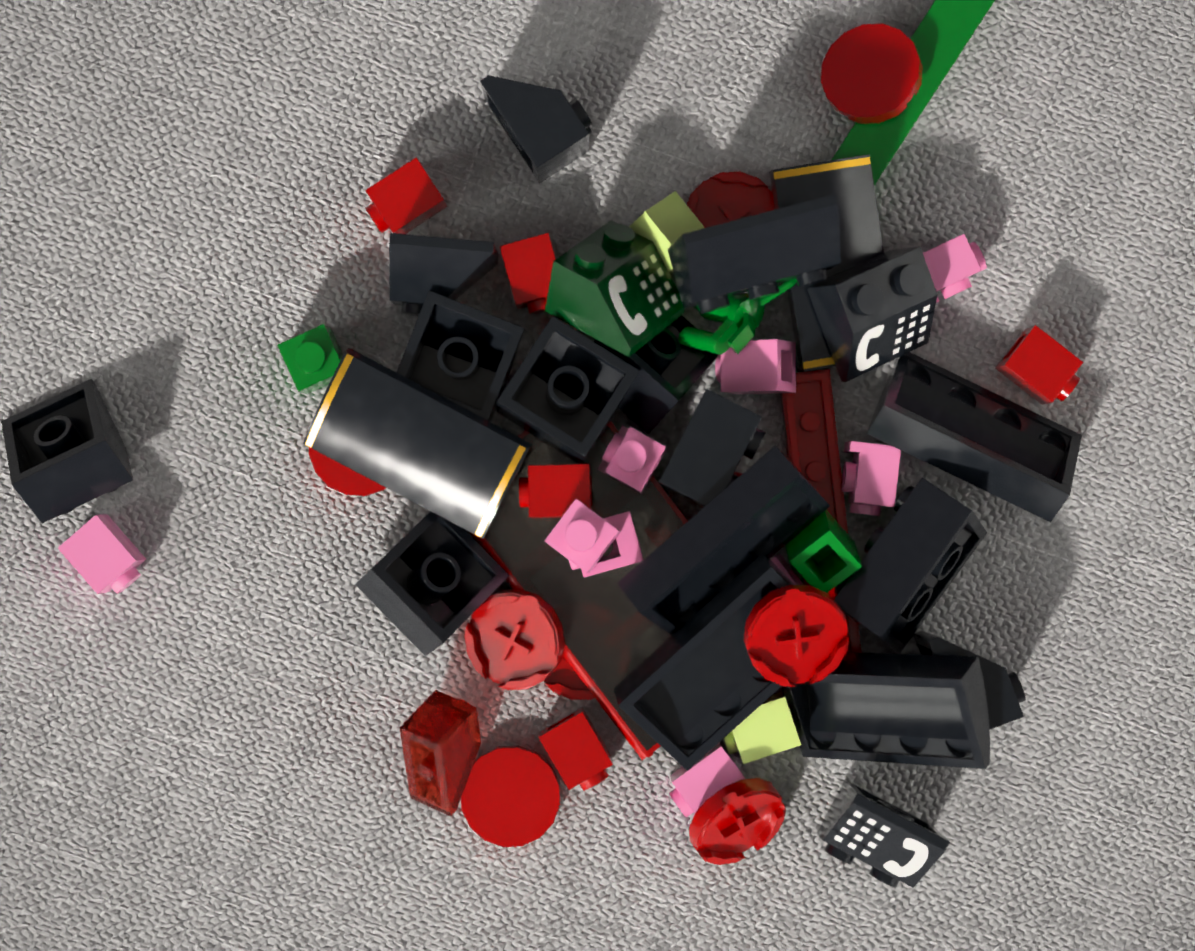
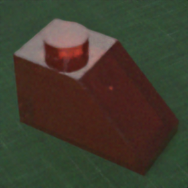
[399,690,481,817]

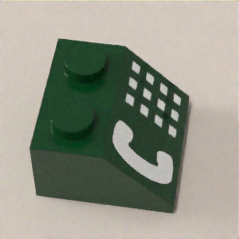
[545,220,685,357]

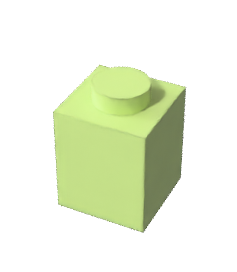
[629,191,705,274]
[723,692,801,764]

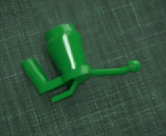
[679,279,797,355]

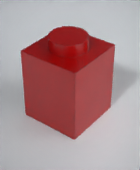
[365,157,448,234]
[500,233,556,314]
[995,325,1084,405]
[519,464,593,518]
[538,707,613,791]

